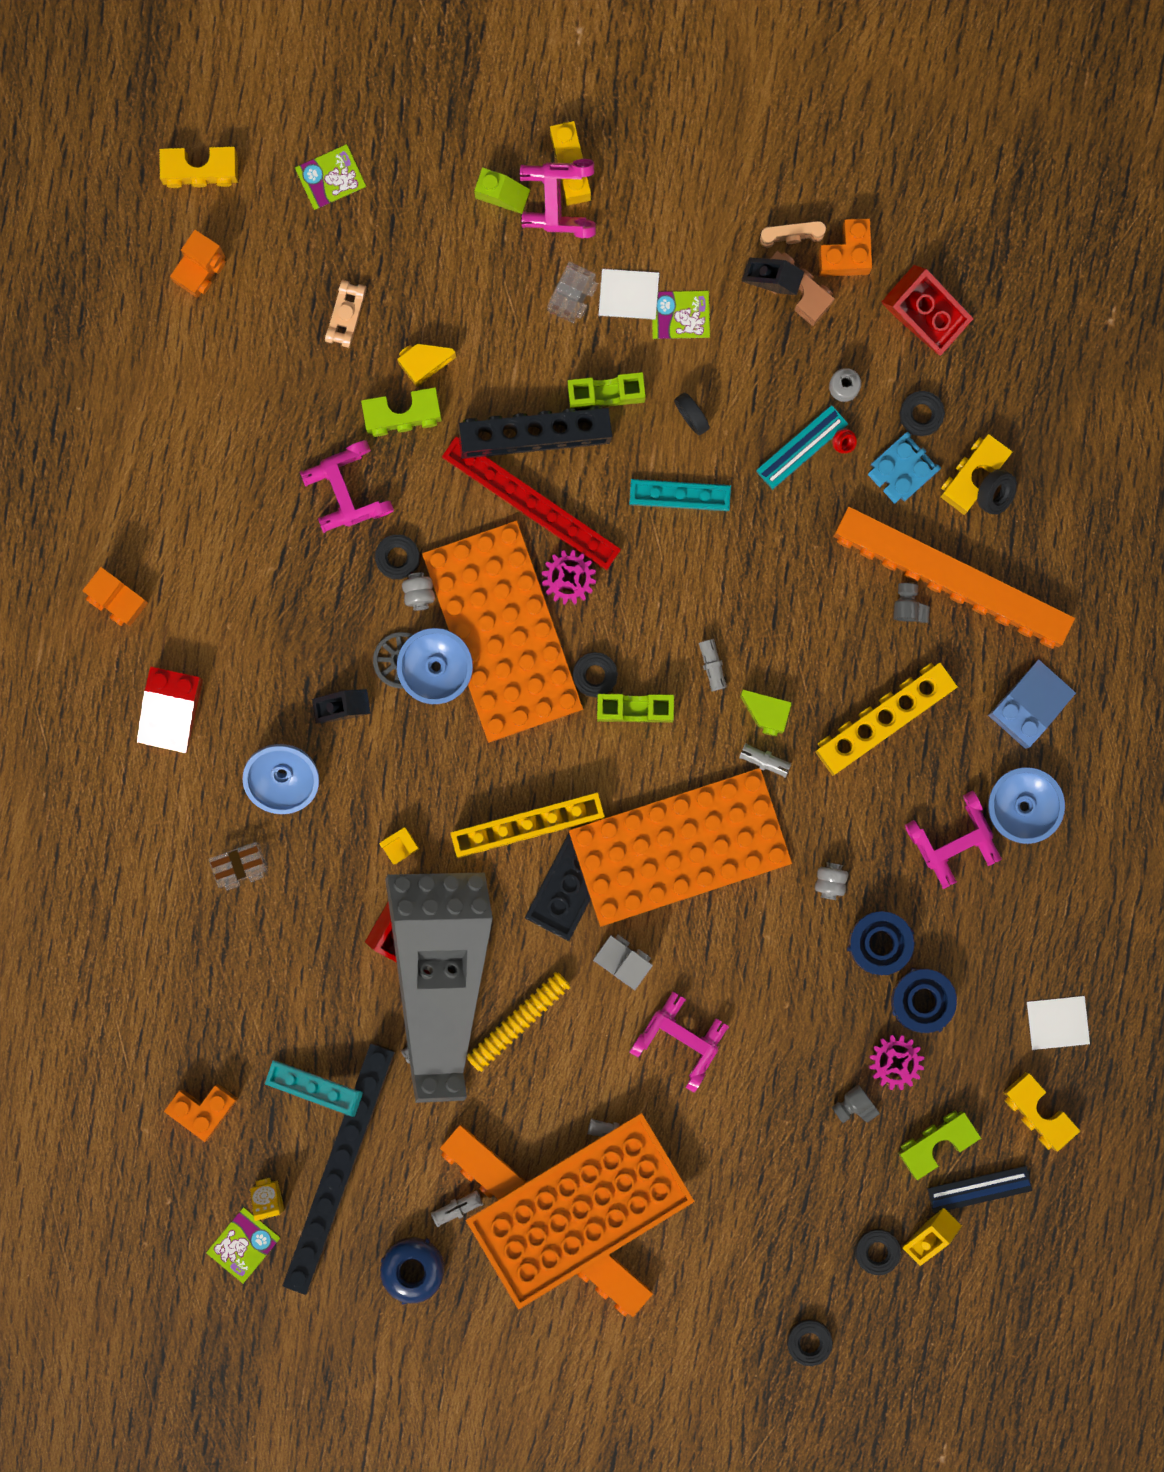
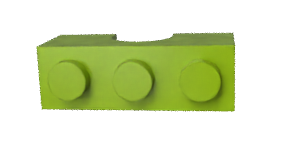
[568,372,645,410]
[361,388,442,437]
[597,694,674,723]
[898,1110,981,1180]

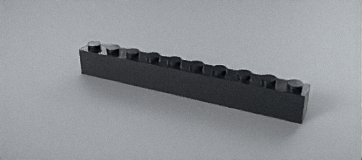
[282,1043,396,1295]

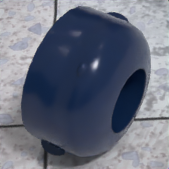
[847,911,915,975]
[891,967,957,1033]
[380,1237,445,1305]

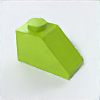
[474,168,530,214]
[740,690,792,736]

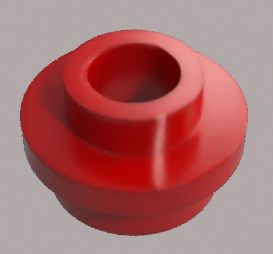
[832,429,857,453]

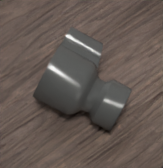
[893,583,930,623]
[831,1084,880,1123]

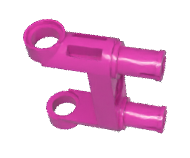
[520,159,596,238]
[300,441,394,533]
[905,791,1002,889]
[629,991,729,1093]

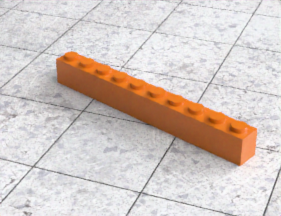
[833,507,1075,649]
[440,1124,653,1317]

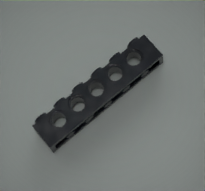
[458,406,612,459]

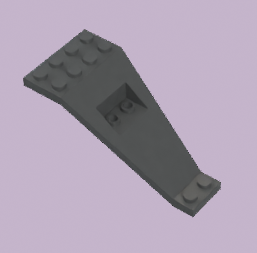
[385,873,493,1103]

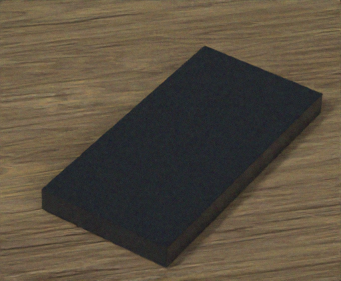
[525,829,591,941]

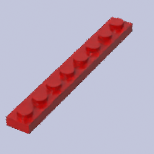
[442,437,621,571]

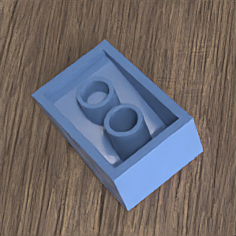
[988,659,1076,749]

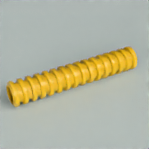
[467,971,571,1072]

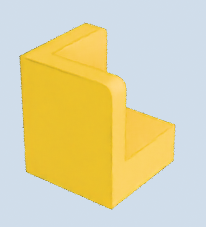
[379,827,419,864]

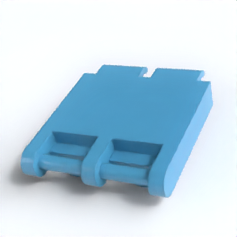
[868,432,941,504]

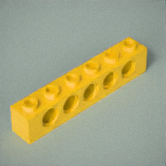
[815,662,958,776]
[451,793,604,858]

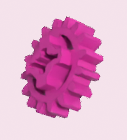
[542,550,596,605]
[869,1035,924,1090]

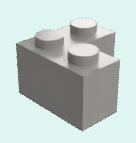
[593,935,653,990]

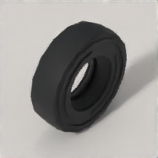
[899,391,945,436]
[674,392,710,435]
[977,469,1017,515]
[375,535,420,580]
[573,652,618,698]
[855,1229,901,1276]
[787,1319,833,1366]

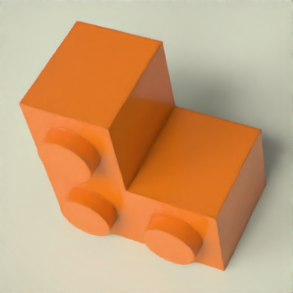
[818,219,872,277]
[170,230,226,298]
[82,567,148,626]
[164,1084,238,1142]

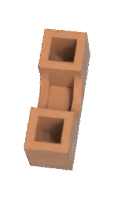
[770,251,834,326]

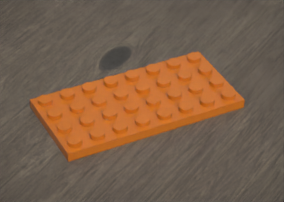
[422,521,583,743]
[569,768,792,927]
[466,1113,695,1310]

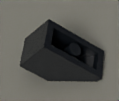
[742,257,804,295]
[312,689,371,724]

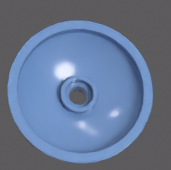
[397,628,473,704]
[243,744,319,814]
[988,768,1065,844]

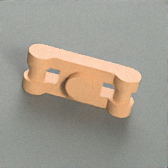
[760,222,826,248]
[325,280,367,348]

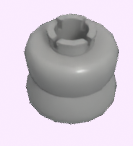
[829,368,861,402]
[402,573,435,611]
[815,863,849,900]

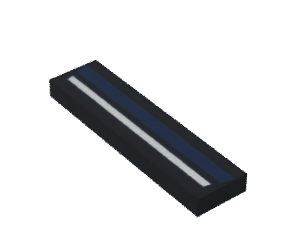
[927,1165,1033,1214]

